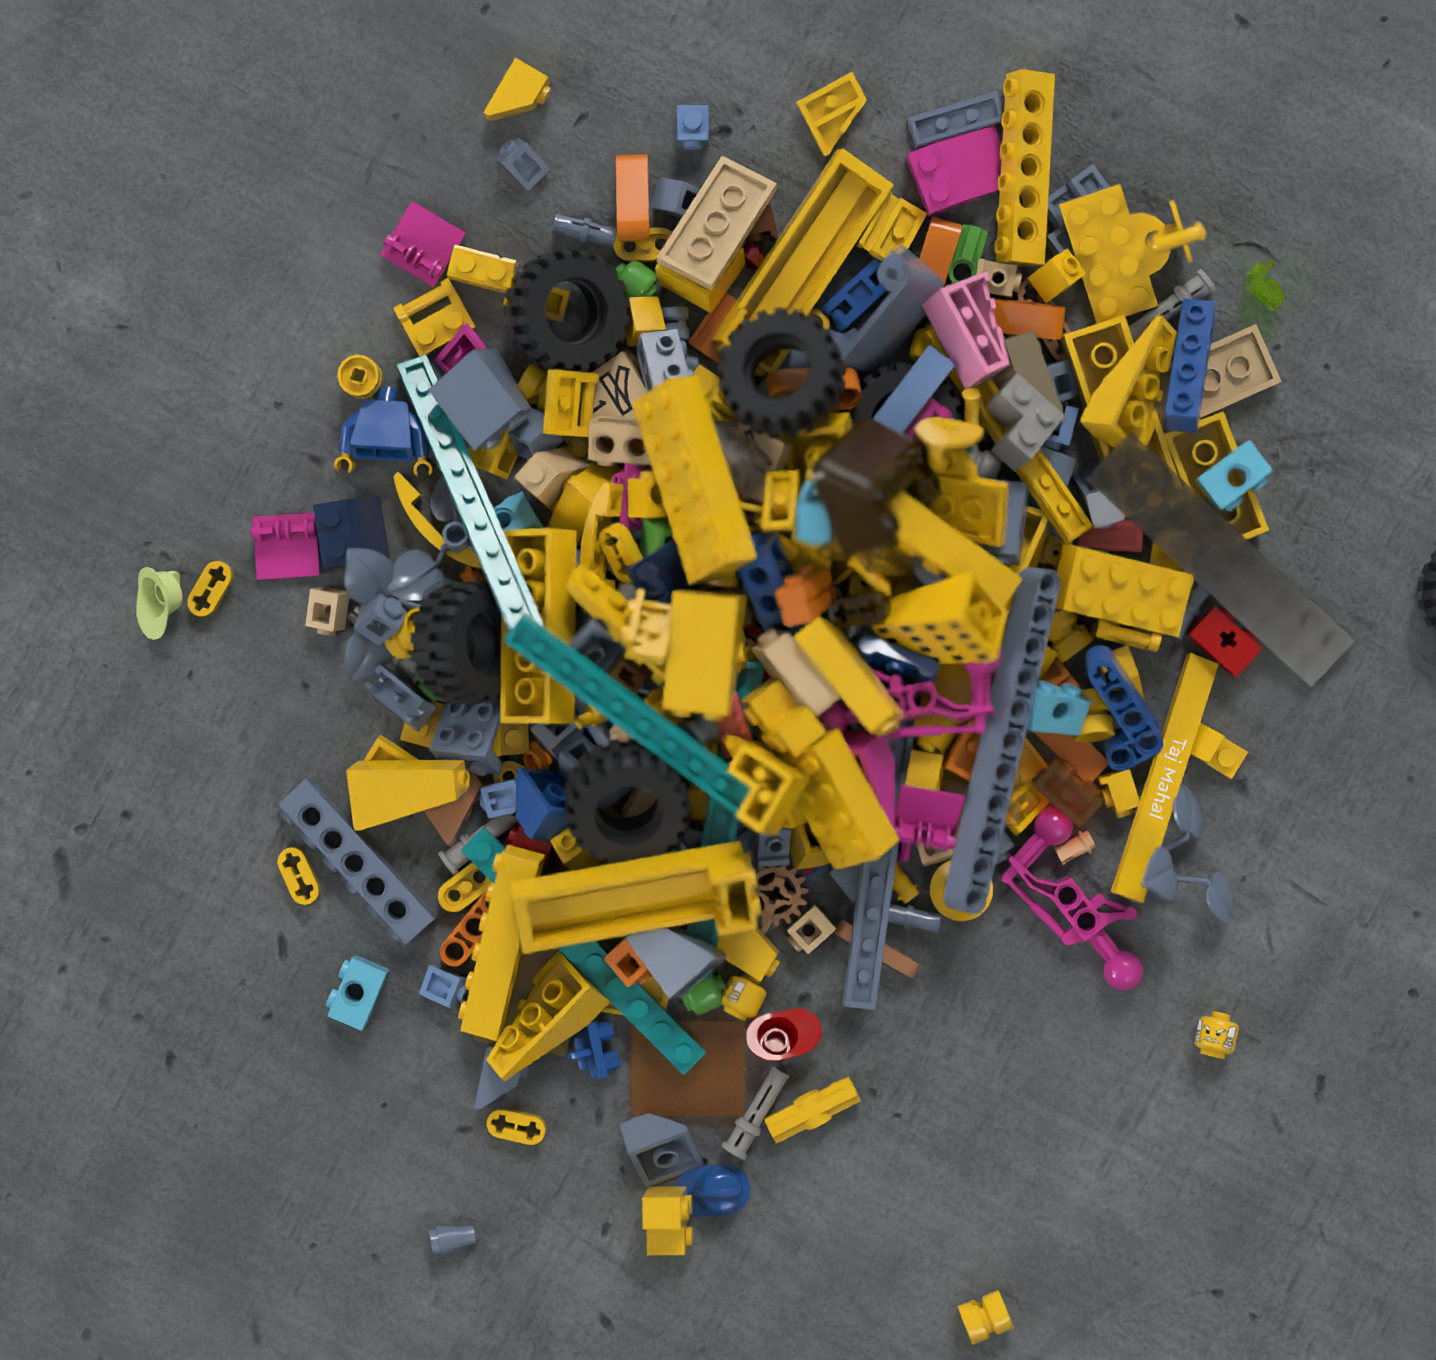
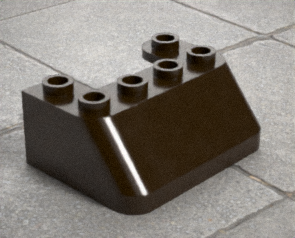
[811,418,942,556]

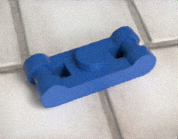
[820,258,888,333]
[858,636,939,685]

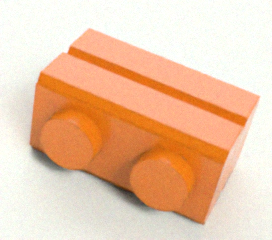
[775,564,838,626]

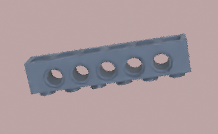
[278,777,437,944]

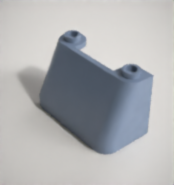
[829,244,944,377]

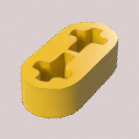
[599,523,643,584]
[187,561,234,617]
[277,847,321,905]
[487,1108,546,1145]

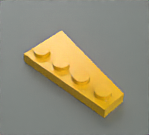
[566,564,668,685]

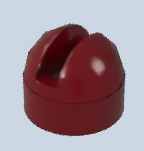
[742,242,764,270]

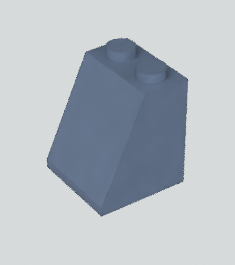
[428,348,531,451]

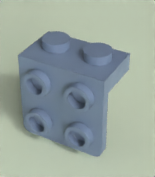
[429,700,503,776]

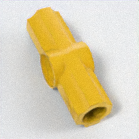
[764,1076,861,1144]

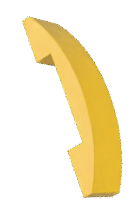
[394,472,482,570]
[580,483,624,590]

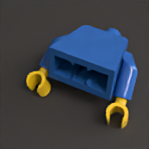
[334,387,433,477]

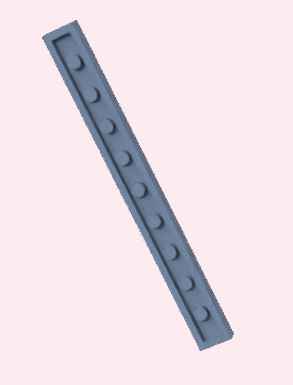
[842,695,920,1010]

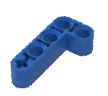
[1085,645,1164,771]

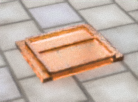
[630,1021,746,1116]

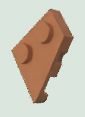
[424,771,484,847]

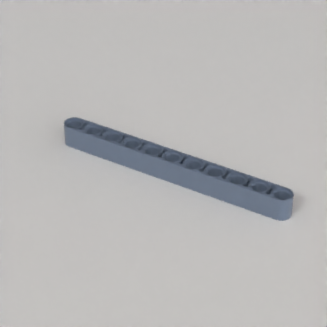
[944,567,1060,914]

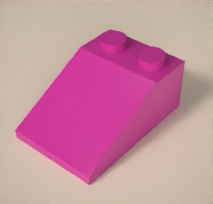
[906,126,1001,219]
[842,730,895,830]

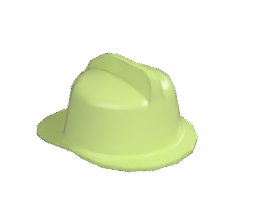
[136,567,183,640]

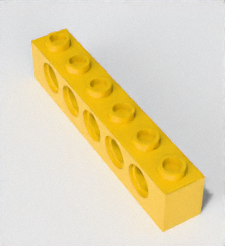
[994,69,1055,268]

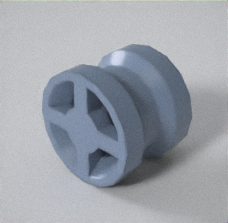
[679,712,720,747]

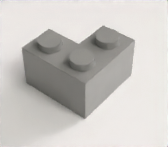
[984,373,1065,472]

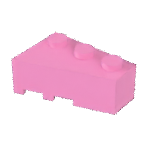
[922,271,1009,389]

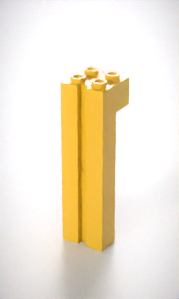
[711,148,894,377]
[510,841,761,954]

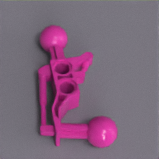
[814,649,1002,740]
[1001,806,1143,991]

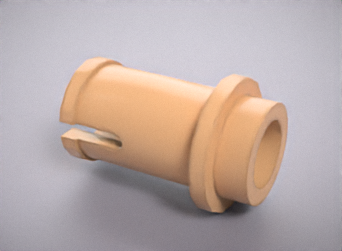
[1054,830,1096,865]

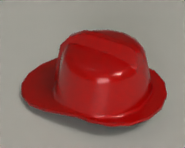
[746,1008,822,1063]

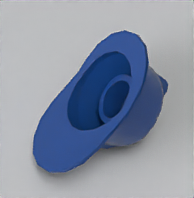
[675,1164,750,1217]

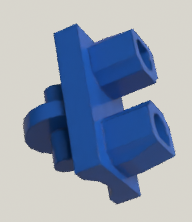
[566,1021,621,1079]

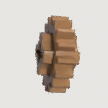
[754,864,809,927]

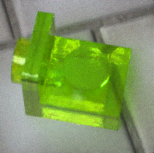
[1244,259,1287,311]

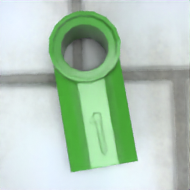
[947,224,988,285]

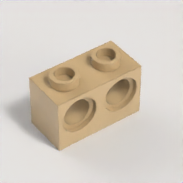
[588,416,651,467]

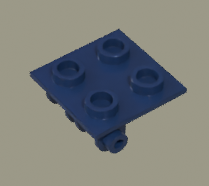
[626,539,704,605]

